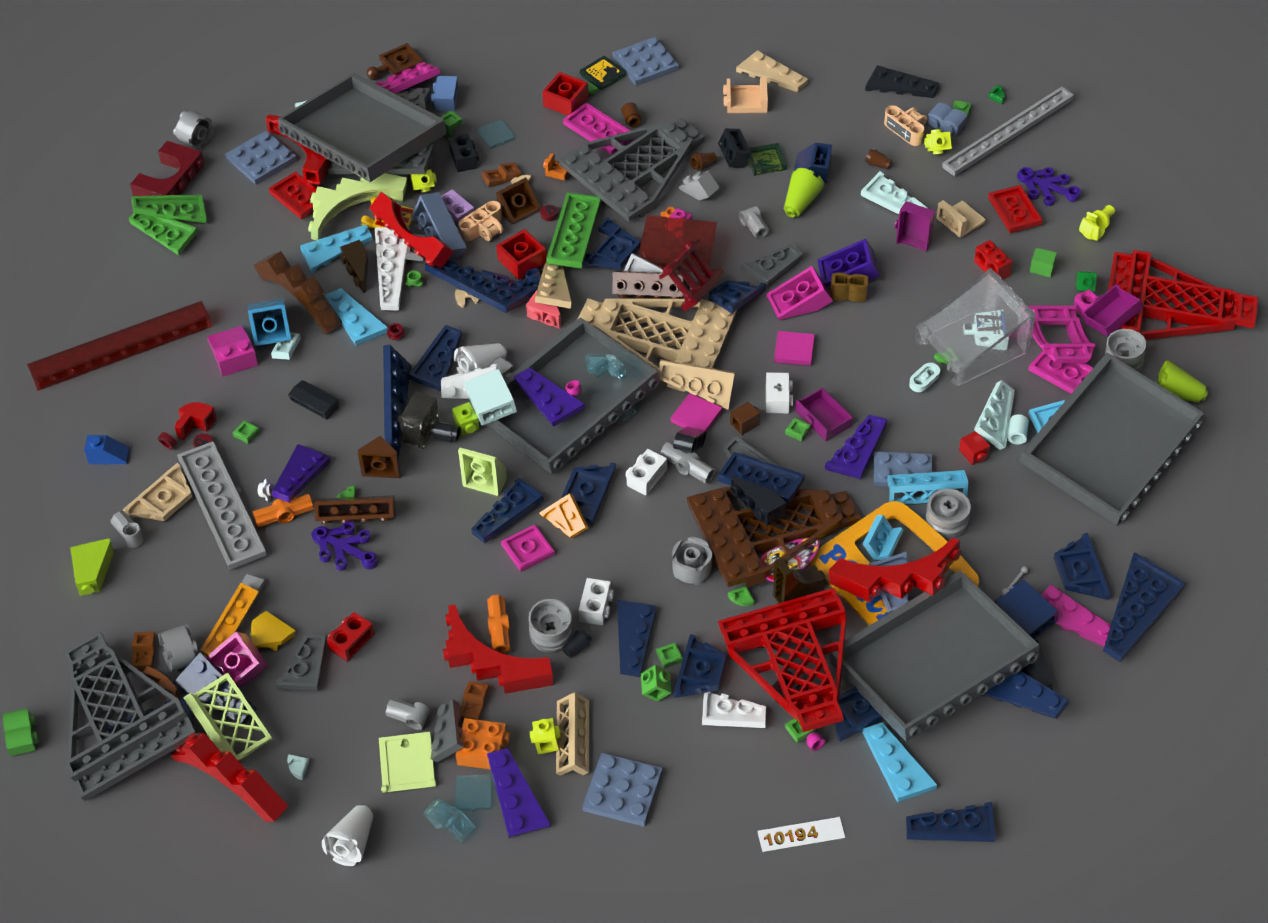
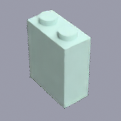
[463,369,517,425]

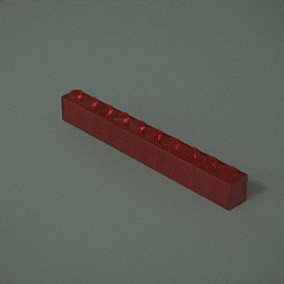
[27,301,212,391]

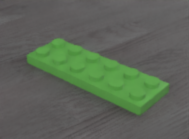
[547,192,601,268]

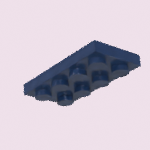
[718,452,805,504]

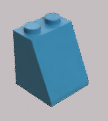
[248,298,291,346]

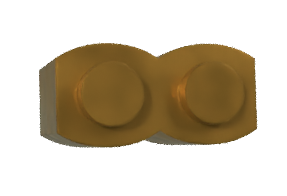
[830,273,868,302]

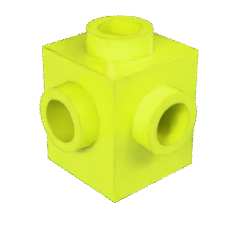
[924,129,952,154]
[410,169,437,192]
[529,718,561,754]

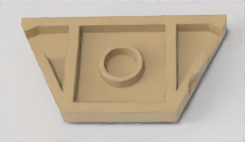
[123,463,192,521]

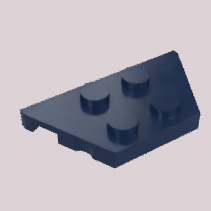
[709,280,766,313]
[561,463,616,525]
[1054,533,1111,599]
[674,634,726,698]
[835,687,884,742]

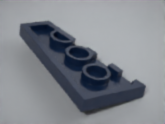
[409,325,462,391]
[471,477,544,543]
[906,802,995,842]

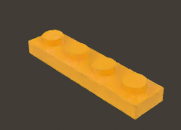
[200,583,259,656]

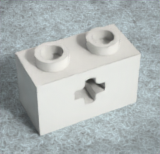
[766,373,793,414]

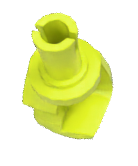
[1079,205,1115,241]

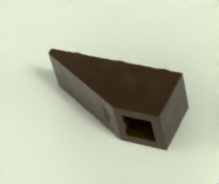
[339,239,369,293]

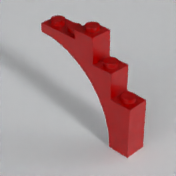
[266,114,331,185]
[828,538,961,603]
[443,604,553,694]
[170,733,288,822]

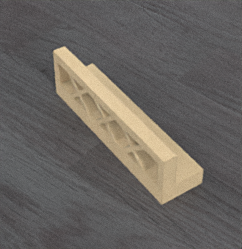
[556,692,589,776]

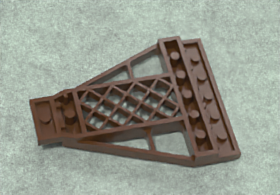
[687,487,861,587]

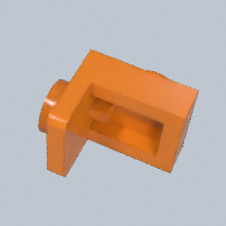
[543,153,569,181]

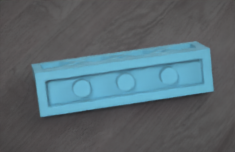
[887,470,968,504]

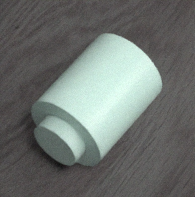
[1007,414,1029,445]

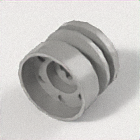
[1105,329,1146,373]
[529,599,572,653]

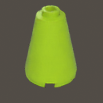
[784,168,824,218]
[1155,360,1208,403]

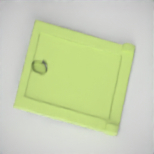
[379,732,436,793]

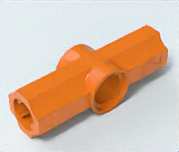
[252,494,314,527]
[487,594,510,654]

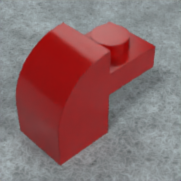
[174,402,217,440]

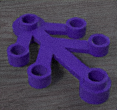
[1017,167,1081,206]
[311,522,378,571]

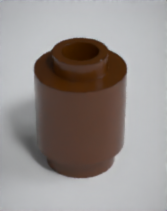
[621,102,641,127]

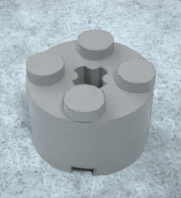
[173,110,214,149]
[672,537,712,585]
[158,624,198,671]

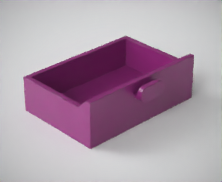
[894,201,935,251]
[1082,284,1143,337]
[795,388,853,441]

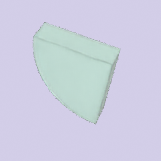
[287,754,309,780]

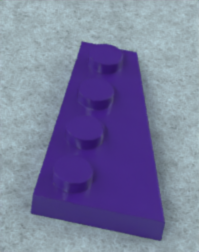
[514,367,585,427]
[825,415,887,479]
[272,444,330,503]
[487,748,551,838]

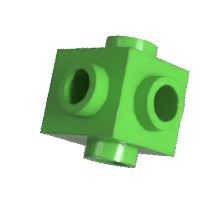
[641,665,672,702]

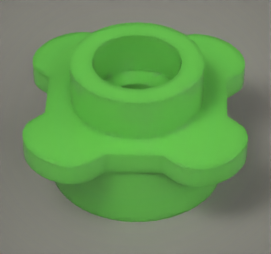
[405,270,424,287]

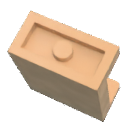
[723,77,768,113]

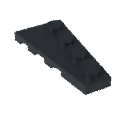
[865,65,939,98]

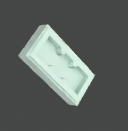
[271,333,301,360]

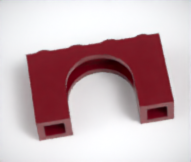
[130,140,205,196]

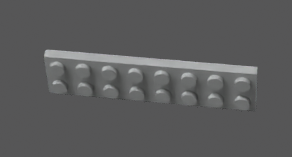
[177,441,267,570]

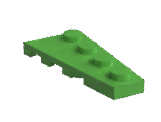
[131,195,207,223]
[129,213,198,255]

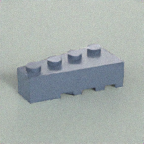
[411,192,466,260]

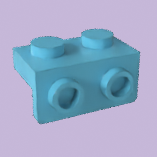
[863,515,904,560]

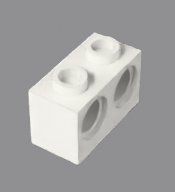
[626,449,667,496]
[579,578,614,626]

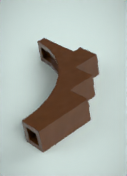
[253,251,341,334]

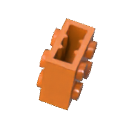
[456,718,510,770]

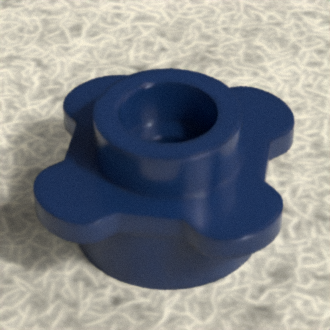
[525,268,542,284]

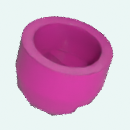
[565,380,582,397]
[807,732,825,751]

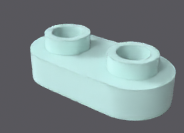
[909,363,940,392]

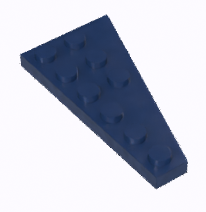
[425,260,539,313]
[383,345,411,456]
[1103,552,1186,662]

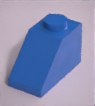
[84,435,130,464]

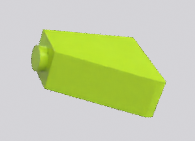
[70,538,114,596]

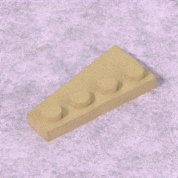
[736,50,808,92]
[535,263,571,309]
[658,359,735,410]

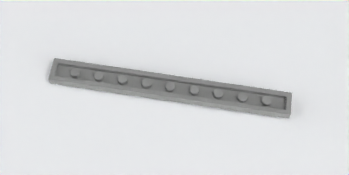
[942,87,1074,176]

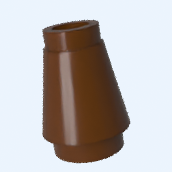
[865,149,892,169]
[690,152,717,170]

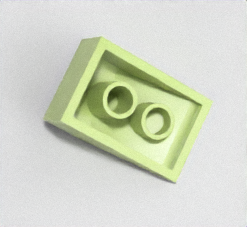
[458,448,507,496]

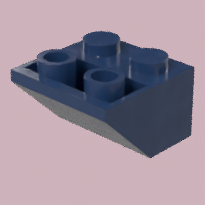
[794,143,832,183]

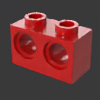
[974,240,1013,283]
[327,612,374,662]

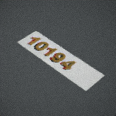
[757,817,845,852]

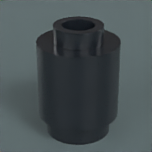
[431,421,460,443]

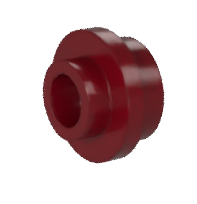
[387,323,405,340]

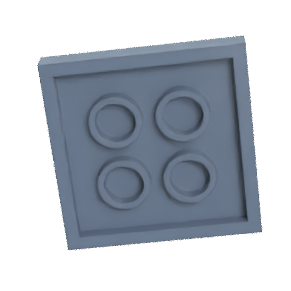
[612,37,679,86]
[225,130,297,185]
[582,753,662,827]

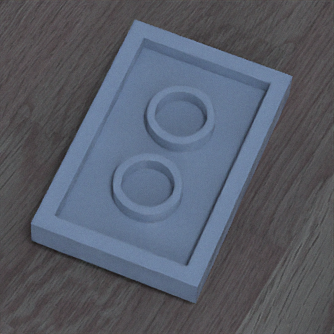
[873,452,932,487]

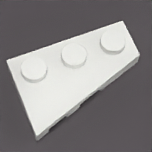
[441,363,497,399]
[702,692,766,728]

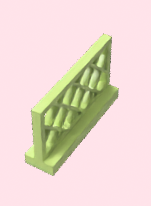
[183,673,272,761]

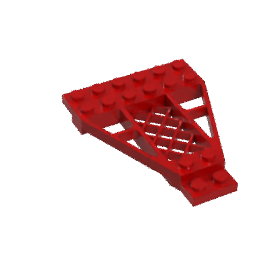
[1101,250,1258,340]
[718,588,847,732]

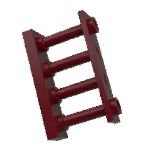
[659,238,725,312]

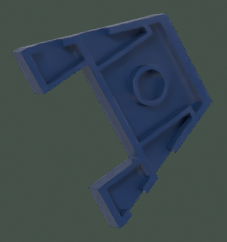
[583,217,641,269]

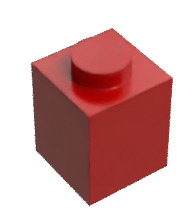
[959,431,990,465]

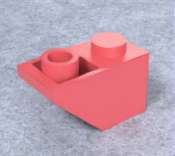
[526,290,561,328]

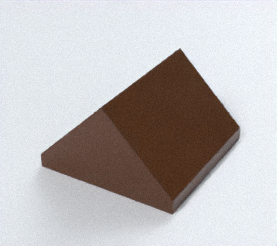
[496,177,541,224]
[358,436,400,478]

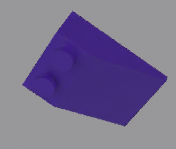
[817,238,880,286]

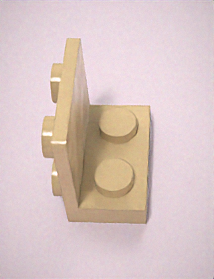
[936,200,986,238]

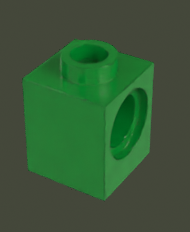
[1074,271,1097,292]

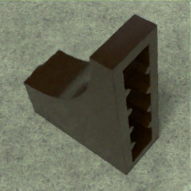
[773,558,826,603]

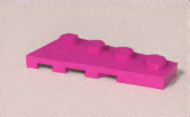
[1041,585,1111,646]

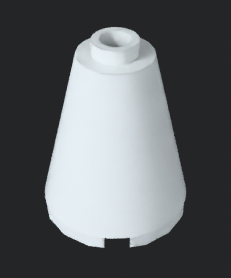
[454,343,507,373]
[322,805,373,866]

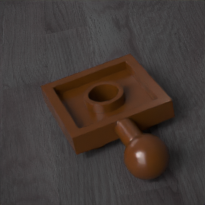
[367,43,424,80]

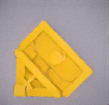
[250,611,296,651]

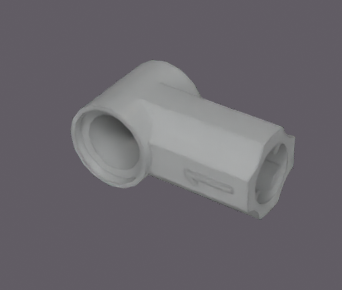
[739,206,769,239]
[110,511,144,548]
[385,698,431,730]

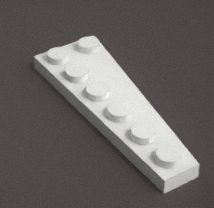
[375,227,410,310]

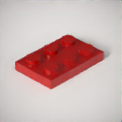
[268,171,317,219]
[988,185,1043,233]

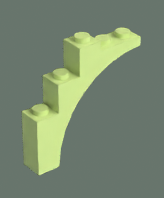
[308,173,407,240]

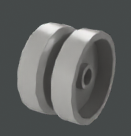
[925,488,971,539]

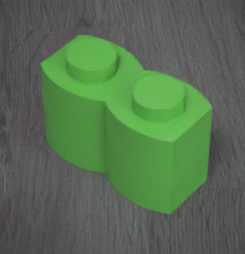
[2,708,39,756]

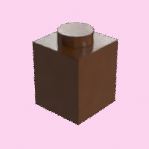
[730,402,760,435]

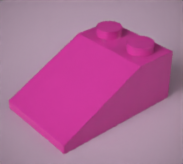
[766,266,833,320]
[207,326,258,376]
[207,632,269,688]

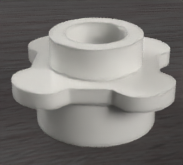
[258,478,274,501]

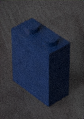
[994,580,1058,640]

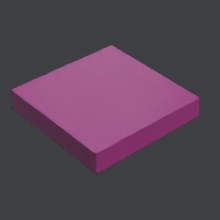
[774,331,814,366]
[671,393,722,433]
[501,524,555,572]

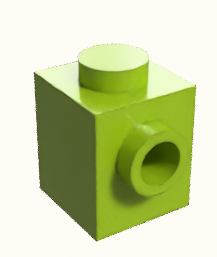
[452,402,479,436]

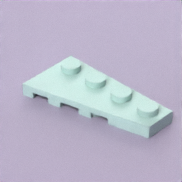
[861,171,927,214]
[974,380,1015,450]

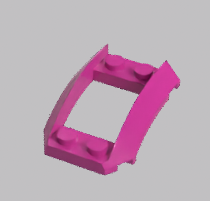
[1024,306,1095,363]

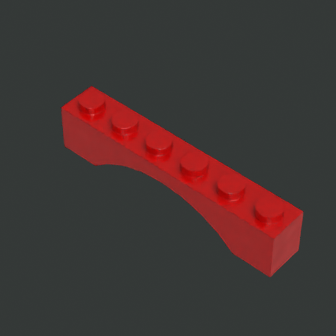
[369,192,454,268]

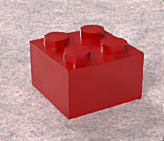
[542,72,589,116]
[496,229,547,280]

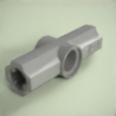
[660,442,715,484]

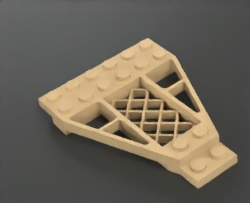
[577,299,737,392]

